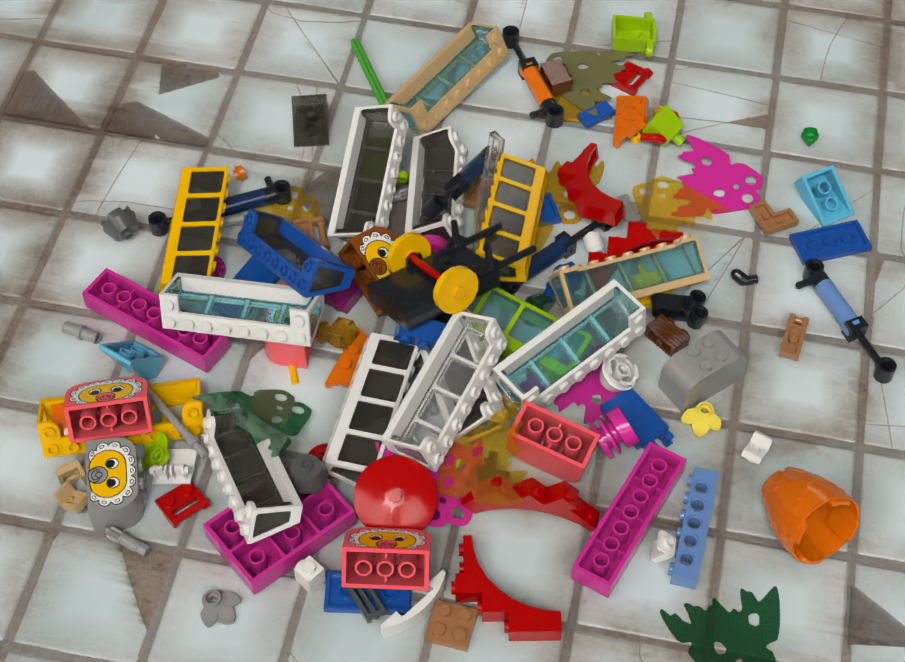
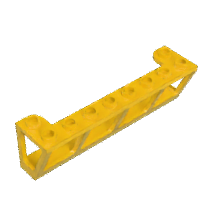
[37,377,205,458]

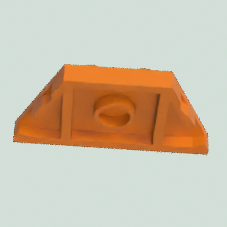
[613,96,649,149]
[325,328,384,389]

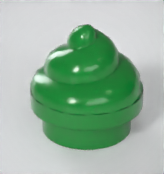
[801,127,819,146]

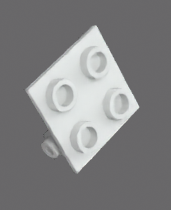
[149,449,198,485]

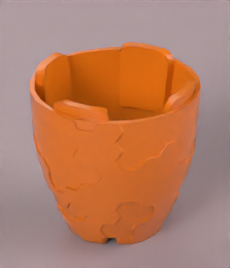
[761,467,860,564]

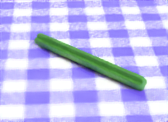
[351,38,388,111]

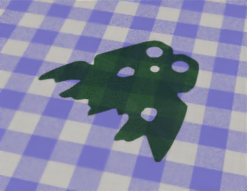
[192,389,312,457]
[660,586,780,662]

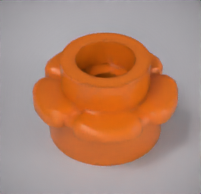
[232,165,247,182]

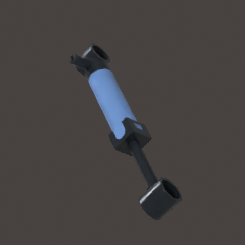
[796,258,897,384]

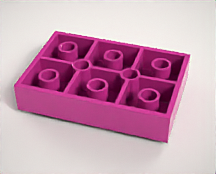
[203,466,356,595]

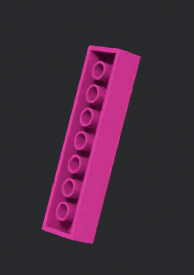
[82,268,230,373]
[571,442,687,598]

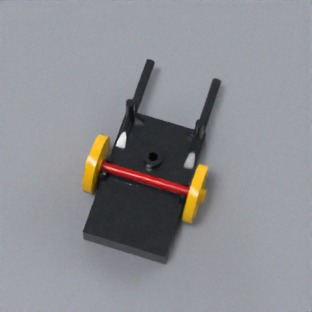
[367,219,537,331]

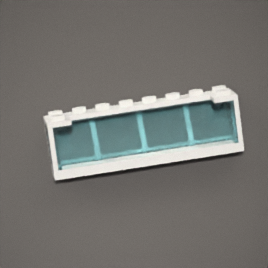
[159,272,324,347]
[492,279,646,412]

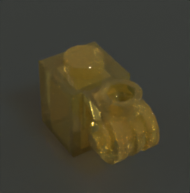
[315,317,360,350]

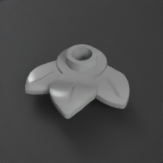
[616,194,644,222]
[200,589,241,628]

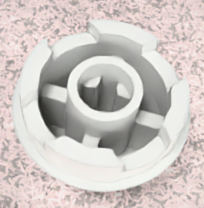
[599,353,639,392]

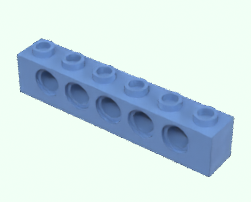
[668,467,719,590]

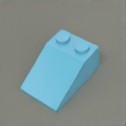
[794,165,855,227]
[99,340,164,380]

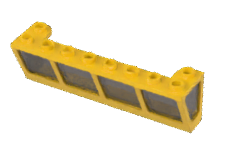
[475,154,548,282]
[157,166,231,304]

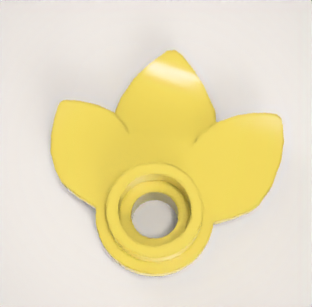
[681,401,721,437]

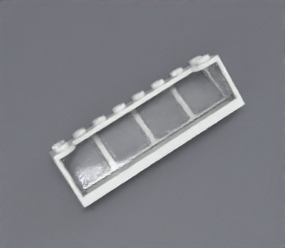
[381,311,508,472]

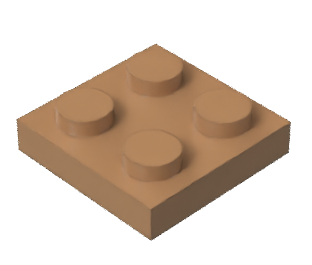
[425,600,478,652]

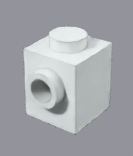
[294,555,326,594]

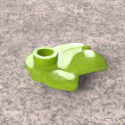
[142,431,170,470]

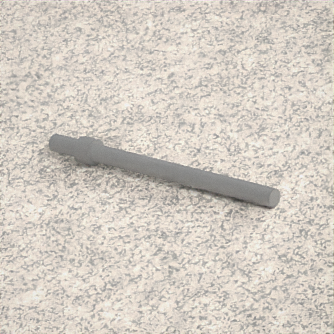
[133,374,209,459]

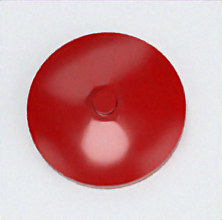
[353,455,438,530]

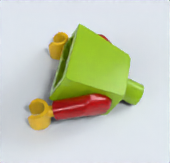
[630,104,686,147]

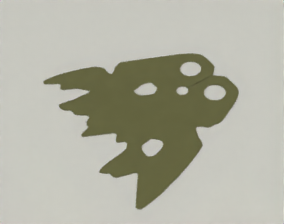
[539,51,634,116]

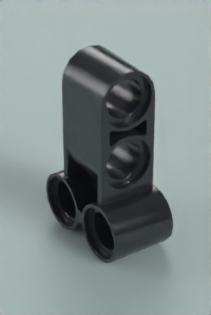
[650,290,708,330]

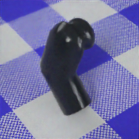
[731,269,759,286]

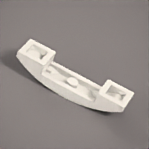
[380,570,446,637]

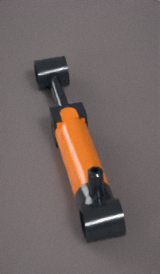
[502,25,564,128]

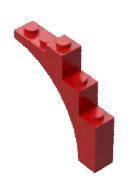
[557,143,625,227]
[585,221,683,298]
[461,474,600,531]
[451,535,562,641]

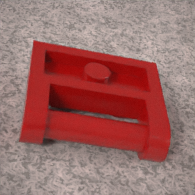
[609,61,653,96]
[155,481,210,528]

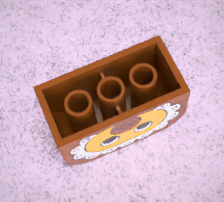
[338,227,397,317]

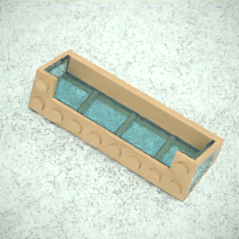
[383,22,510,136]
[548,234,710,315]

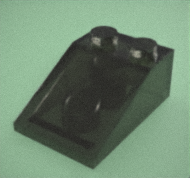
[292,94,329,148]

